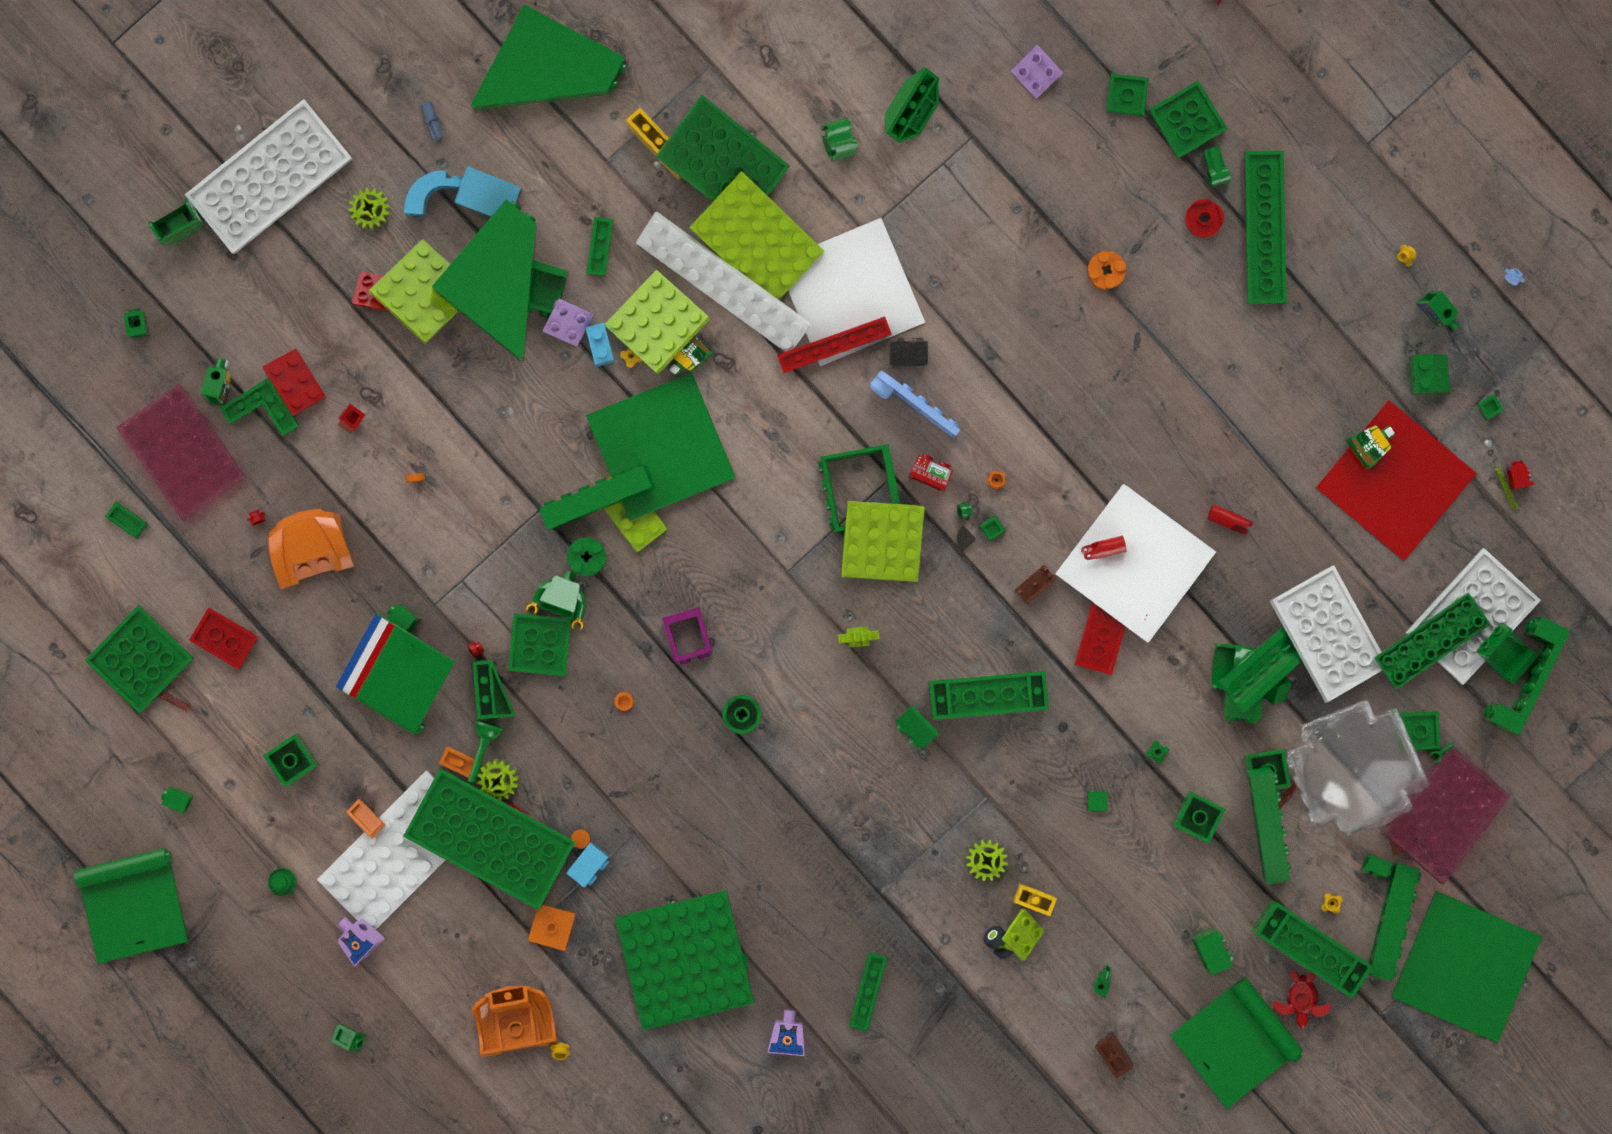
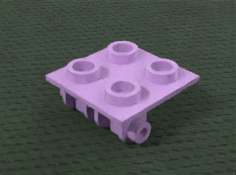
[1011,44,1063,99]
[542,299,594,347]

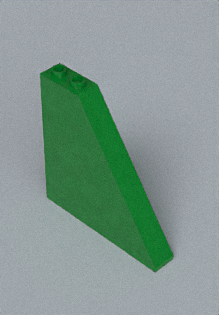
[470,5,628,111]
[432,199,537,362]

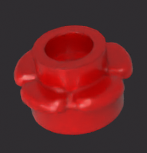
[247,510,266,526]
[467,641,484,659]

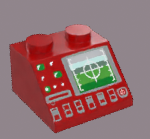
[909,454,953,492]

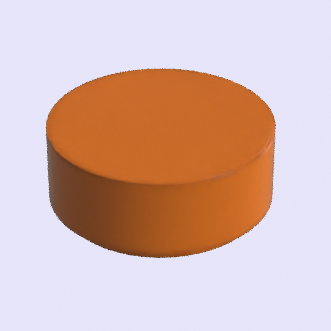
[405,473,425,483]
[614,692,634,711]
[571,829,591,849]

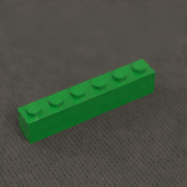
[539,463,656,530]
[1247,766,1292,885]
[1369,862,1421,981]

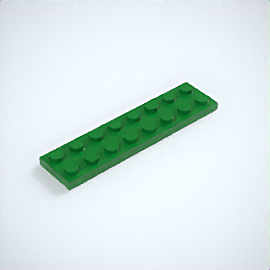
[1244,151,1287,304]

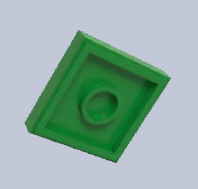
[1106,73,1149,117]
[1399,711,1441,751]

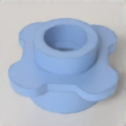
[1504,268,1525,286]

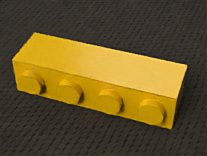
[626,108,681,181]

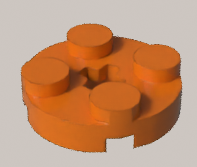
[1087,251,1126,290]

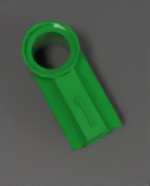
[1203,146,1231,187]

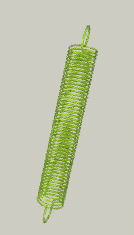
[1493,463,1521,515]

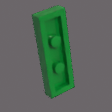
[586,217,614,277]

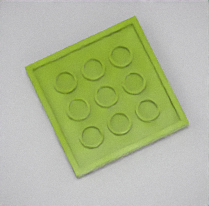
[369,239,459,344]
[605,270,710,374]
[841,501,925,582]

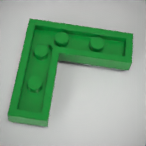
[220,378,300,437]

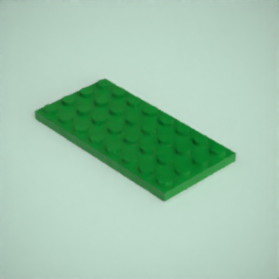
[403,768,576,910]

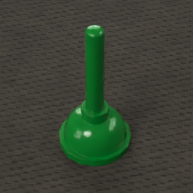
[468,720,504,784]

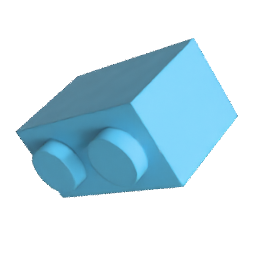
[585,323,615,367]
[566,842,609,887]

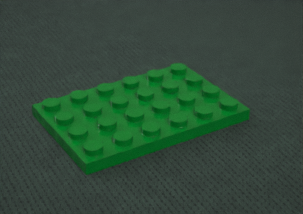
[655,95,790,202]

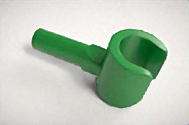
[1429,743,1454,763]

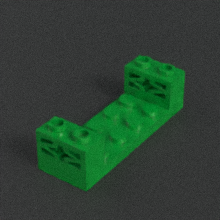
[1483,617,1570,735]
[928,671,1049,720]
[1251,899,1374,999]

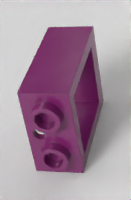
[662,607,713,665]

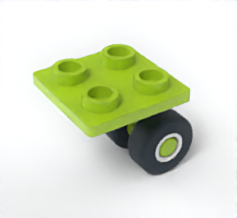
[983,909,1044,961]

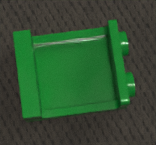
[529,261,569,318]
[1476,623,1539,685]

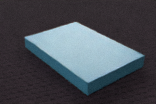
[454,166,521,217]

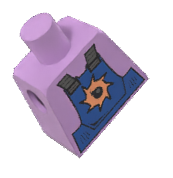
[337,917,385,967]
[768,1010,805,1056]

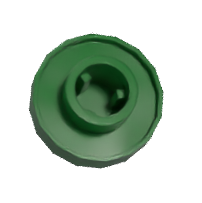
[268,868,297,896]

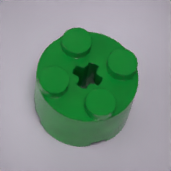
[821,118,858,162]
[567,538,607,577]
[1223,692,1264,724]
[723,695,762,734]

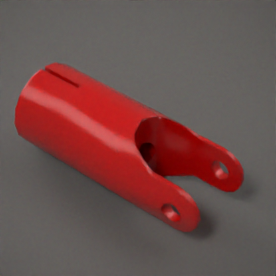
[1207,504,1252,534]
[1081,535,1127,560]

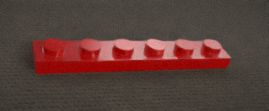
[777,317,892,373]

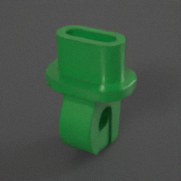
[1094,965,1112,998]

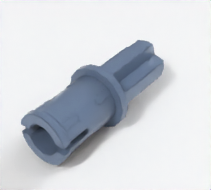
[421,101,443,140]

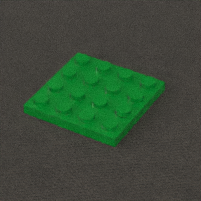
[84,605,194,714]

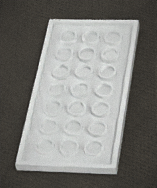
[185,99,352,254]
[317,770,445,930]

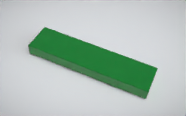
[849,952,887,1032]

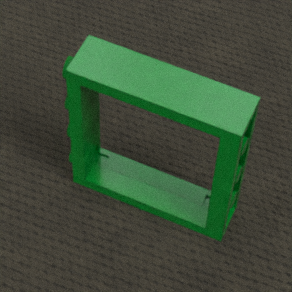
[818,444,900,533]

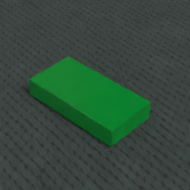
[105,501,148,539]

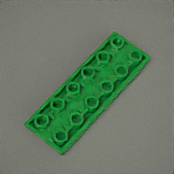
[1374,592,1491,690]
[1219,625,1302,713]

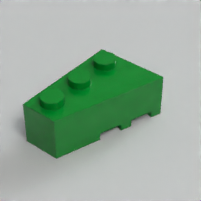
[471,660,516,720]

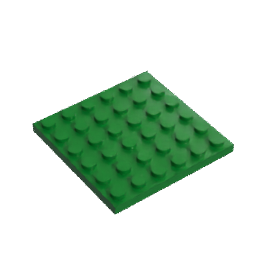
[615,890,755,1031]

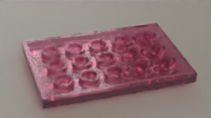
[116,383,246,521]
[1382,746,1511,885]

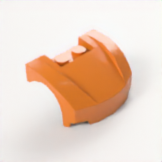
[267,509,354,589]
[471,986,558,1058]

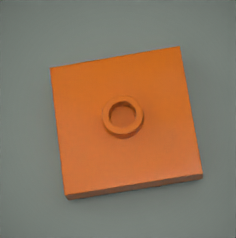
[528,904,576,951]

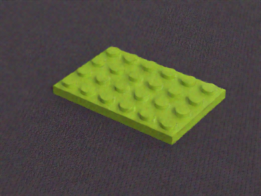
[689,171,824,300]

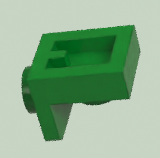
[331,1024,366,1052]

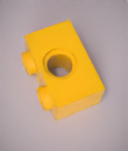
[1012,883,1057,916]

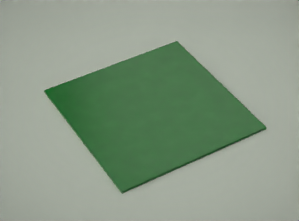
[586,373,736,521]
[1391,891,1542,1043]

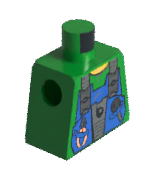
[1416,290,1460,332]

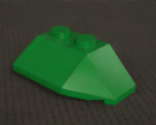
[884,67,939,143]

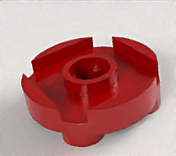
[1185,199,1224,238]

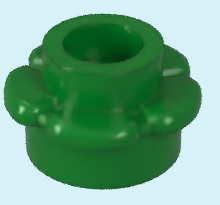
[957,501,973,520]

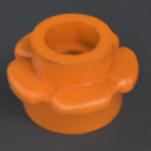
[987,471,1006,490]

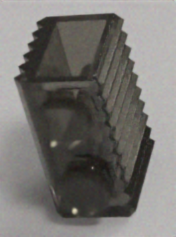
[889,338,928,366]

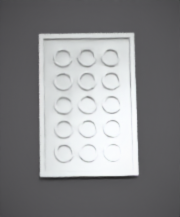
[1405,548,1541,685]
[1270,565,1382,703]

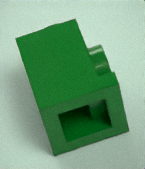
[123,309,150,339]
[1360,853,1393,879]

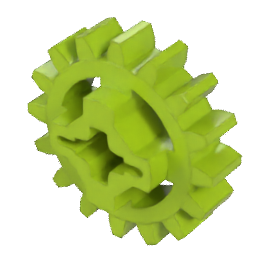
[348,187,391,230]
[838,626,880,648]
[477,759,520,801]
[966,839,1008,881]

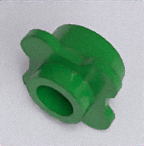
[1146,741,1169,764]

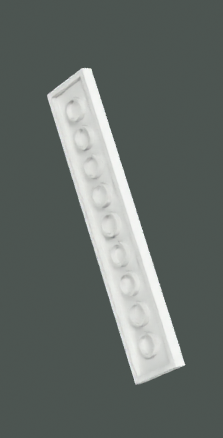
[636,212,811,352]

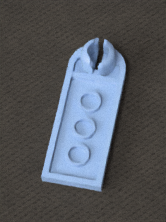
[870,371,960,439]

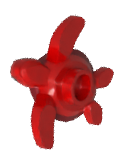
[1273,971,1331,1029]

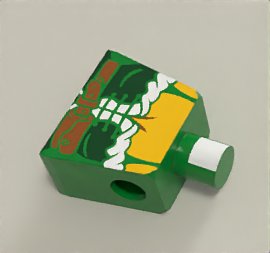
[668,336,713,376]
[200,358,231,406]
[1345,425,1395,470]

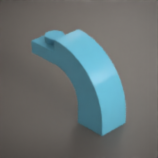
[404,170,462,217]

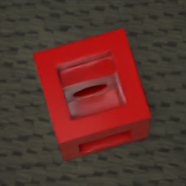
[338,404,366,433]
[1506,460,1534,490]

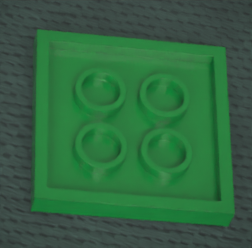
[1148,80,1227,159]
[508,613,572,676]

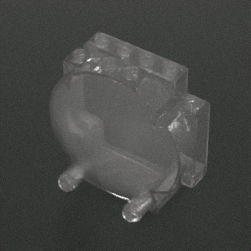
[1286,699,1430,836]

